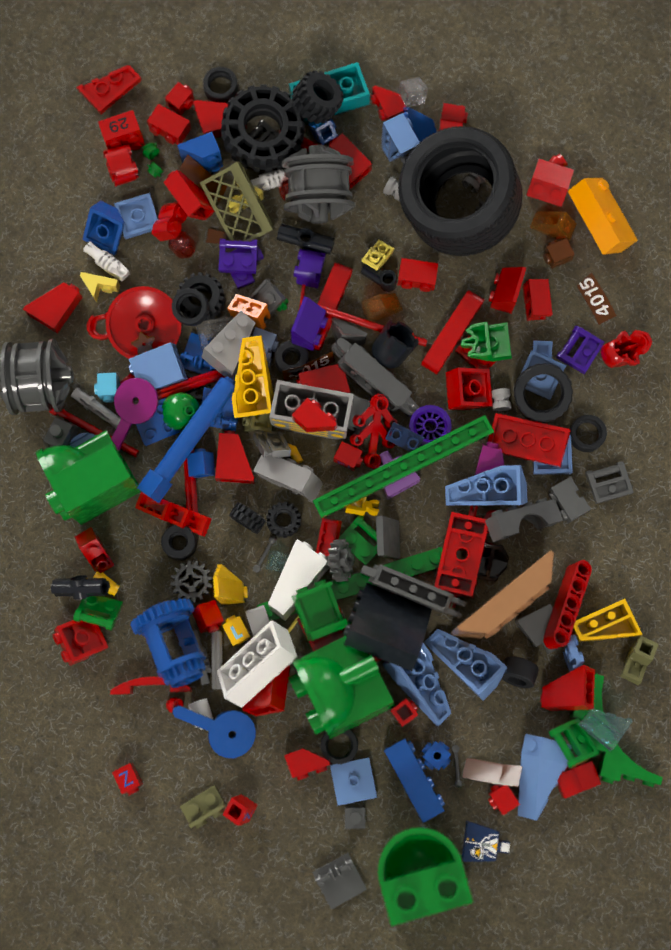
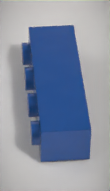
[384,738,445,823]

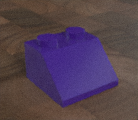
[291,296,328,351]

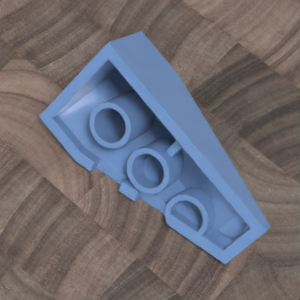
[445,465,528,506]
[424,629,507,701]
[518,734,571,821]

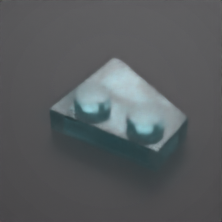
[579,709,633,751]

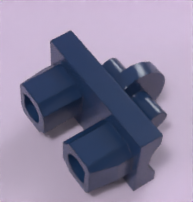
[385,422,424,452]

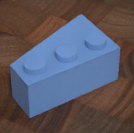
[381,113,419,162]

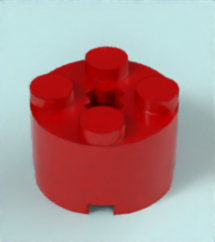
[103,144,139,187]

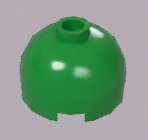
[162,392,200,430]

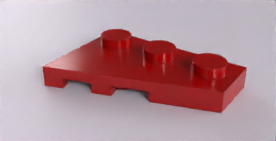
[76,65,142,114]

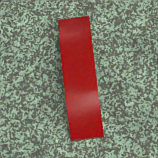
[110,677,192,695]

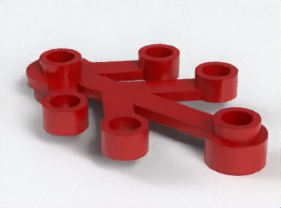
[350,394,398,469]

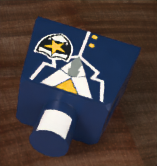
[461,821,510,862]

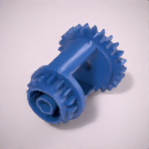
[130,598,206,688]

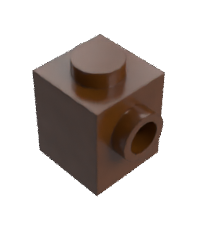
[543,238,575,269]

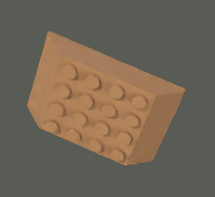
[450,550,553,639]

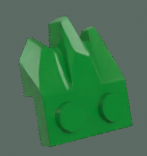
[461,322,512,362]

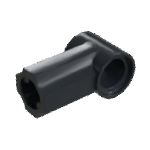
[361,264,396,292]

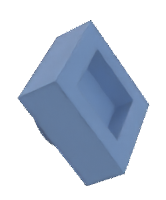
[533,340,553,359]

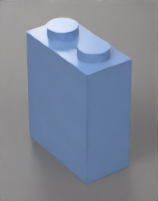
[129,342,188,390]

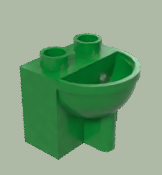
[36,430,141,525]
[288,636,394,739]
[377,827,473,926]

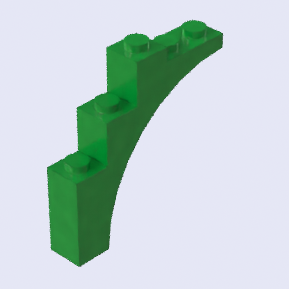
[570,674,663,788]

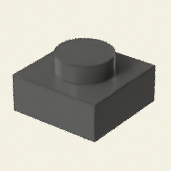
[345,807,365,829]

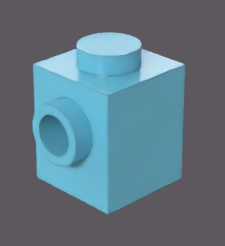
[94,373,119,403]

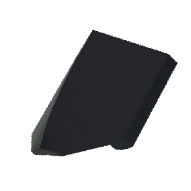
[477,542,509,582]

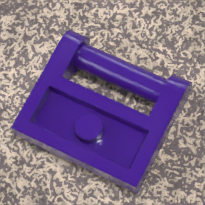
[218,238,258,274]
[556,326,605,374]

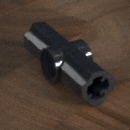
[277,223,335,255]
[51,575,110,600]

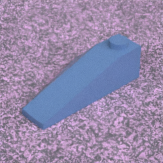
[383,643,451,726]

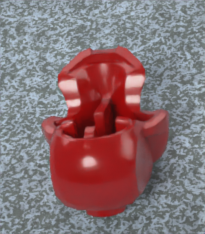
[601,330,652,368]

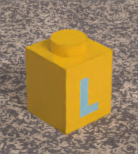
[222,615,251,647]

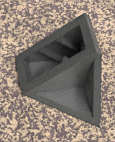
[331,317,367,346]

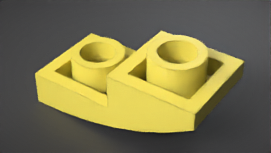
[362,240,394,271]

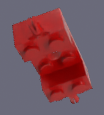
[434,505,489,608]

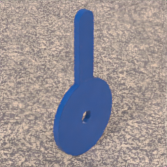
[172,705,256,758]

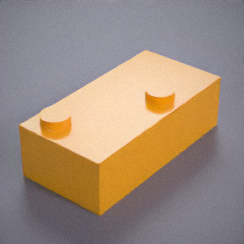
[568,178,638,255]

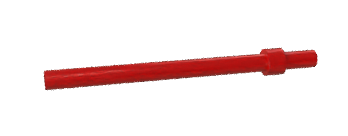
[320,305,427,347]
[49,409,139,458]

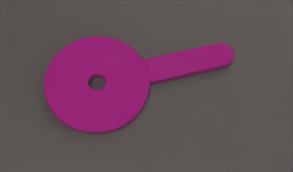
[112,378,158,451]

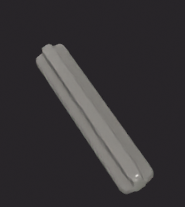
[212,631,222,689]

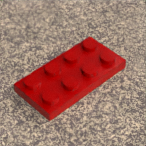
[488,413,571,468]

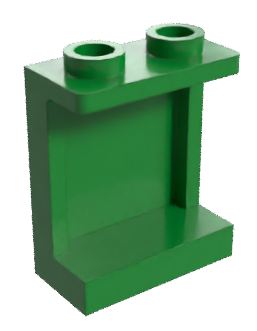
[291,579,348,641]

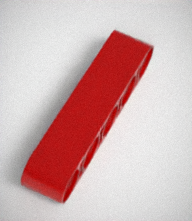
[314,262,353,351]
[421,290,485,375]
[543,560,592,650]

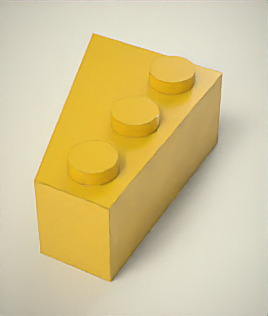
[572,599,643,642]

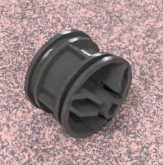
[282,145,355,224]
[0,339,74,415]

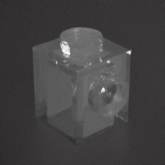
[398,77,428,107]

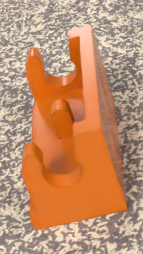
[227,294,270,330]

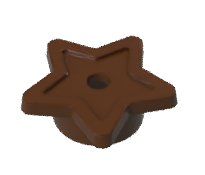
[131,332,155,355]

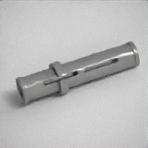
[71,387,121,429]

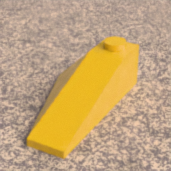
[232,335,274,418]
[213,564,248,605]

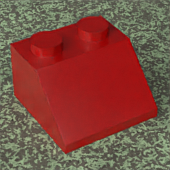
[526,159,574,207]
[488,267,526,314]
[445,367,493,410]

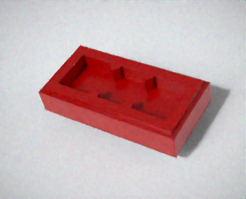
[316,518,342,557]

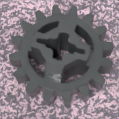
[327,539,355,582]
[170,560,213,603]

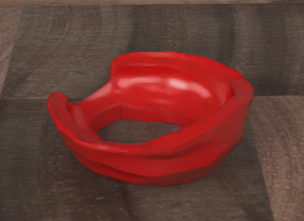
[87,312,109,340]

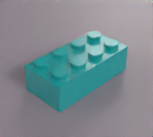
[289,62,370,124]

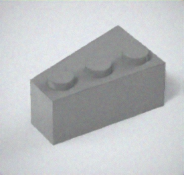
[202,311,255,379]
[253,455,323,503]

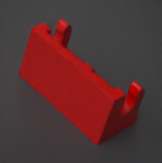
[523,279,553,321]

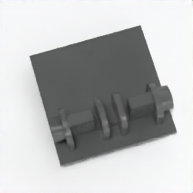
[312,853,367,909]

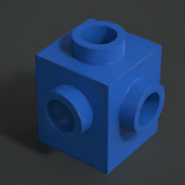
[422,741,451,770]

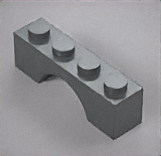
[485,498,563,542]

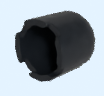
[371,320,419,369]

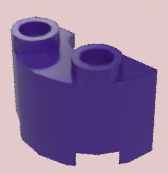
[293,249,326,288]

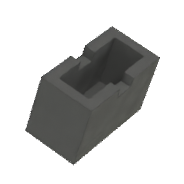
[548,477,591,524]

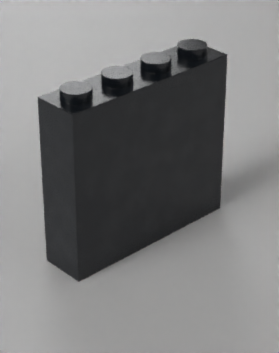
[343,583,432,671]

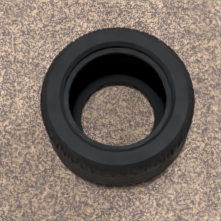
[398,126,522,256]

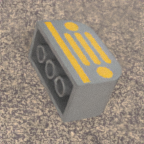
[269,380,354,439]

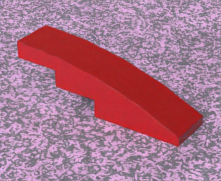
[135,491,212,537]

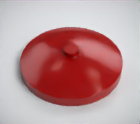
[106,286,182,359]

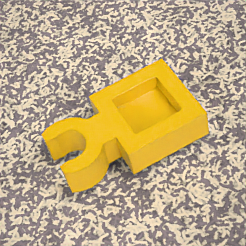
[345,496,380,516]

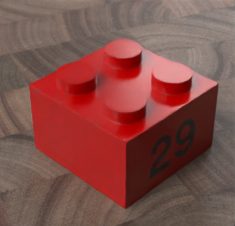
[98,110,145,151]

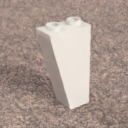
[268,539,329,621]

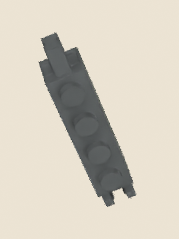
[331,338,419,417]
[360,565,467,619]

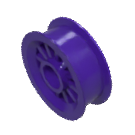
[409,405,451,447]

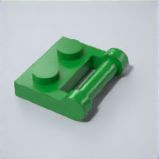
[339,515,377,565]
[73,596,123,631]
[548,718,599,768]

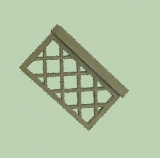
[200,161,275,250]

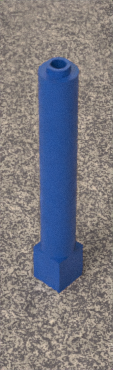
[137,376,235,503]

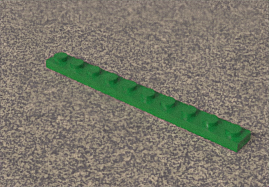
[313,415,494,519]
[257,547,443,621]

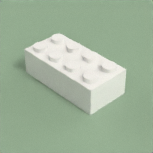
[217,620,297,708]

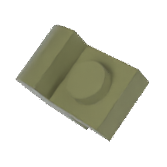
[620,635,658,685]

